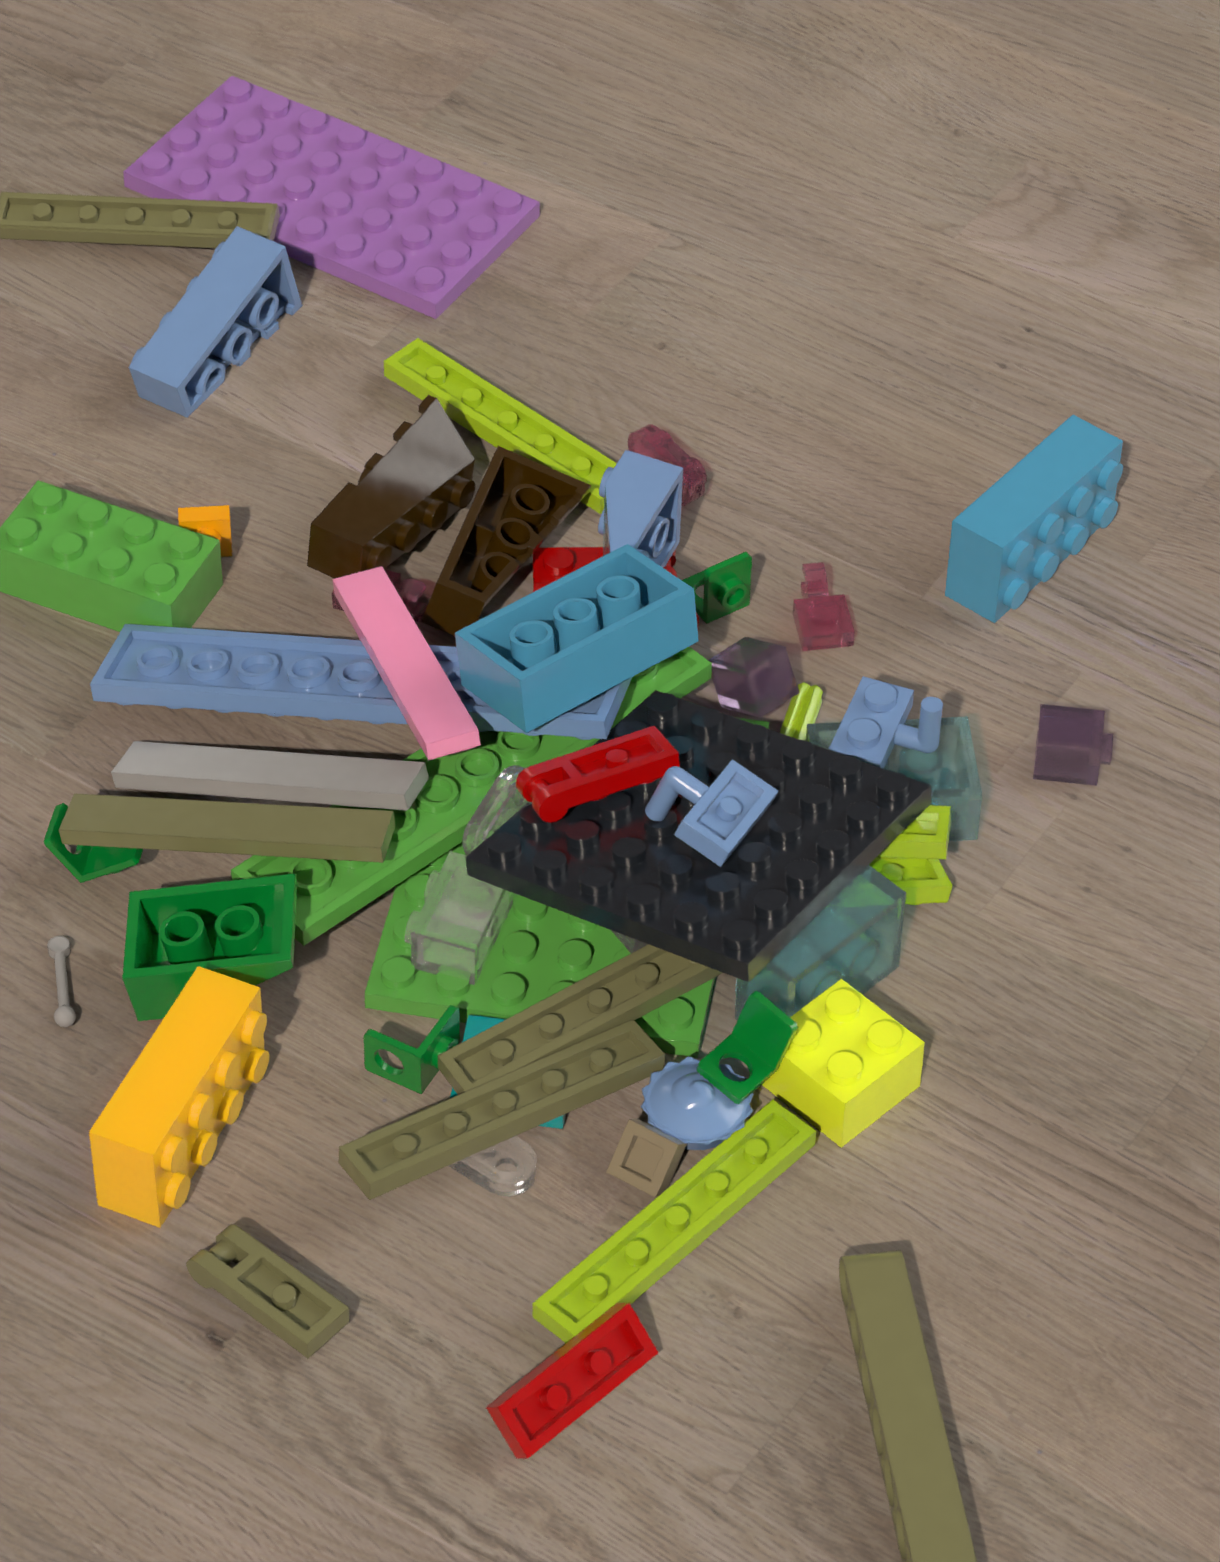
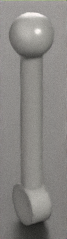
[47,936,76,1028]

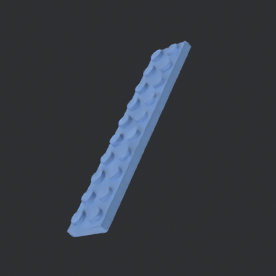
[90,624,632,740]

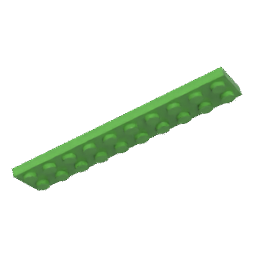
[231,646,712,946]

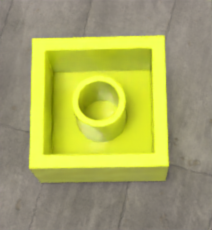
[762,979,925,1148]

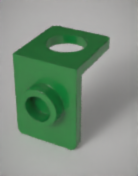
[682,552,752,624]
[44,803,143,883]
[696,991,798,1104]
[363,1005,460,1094]

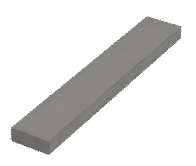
[111,741,429,811]

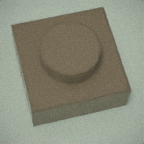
[606,1119,687,1198]

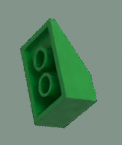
[122,874,297,1021]

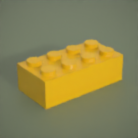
[89,966,269,1228]

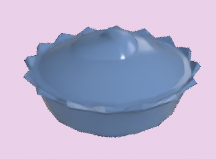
[641,1056,754,1150]

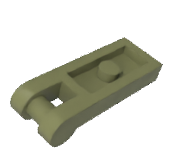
[186,1224,350,1359]

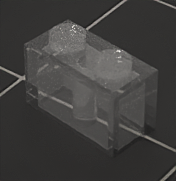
[404,851,513,985]

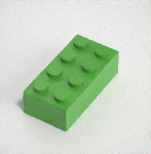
[0,480,223,632]

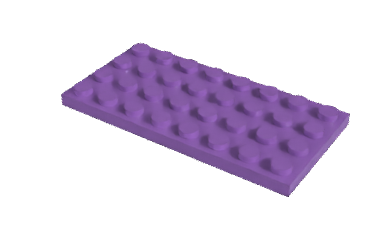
[123,76,540,319]

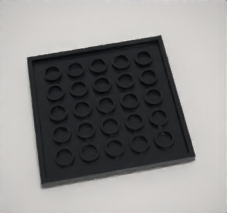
[465,690,932,982]

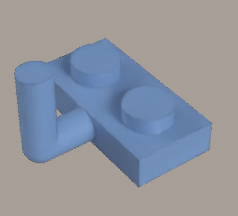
[829,676,943,769]
[645,759,778,867]

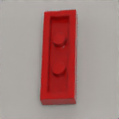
[486,1302,659,1459]

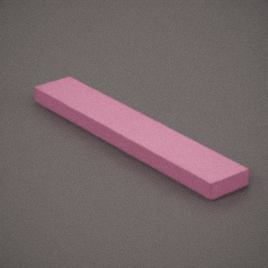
[332,566,481,760]

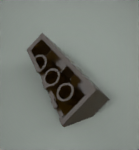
[307,395,476,579]
[421,446,592,636]

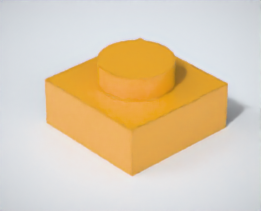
[178,505,233,557]

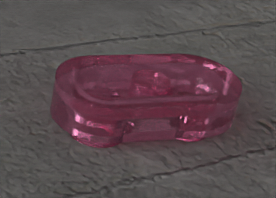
[628,424,707,506]

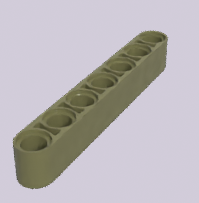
[839,1250,977,1562]

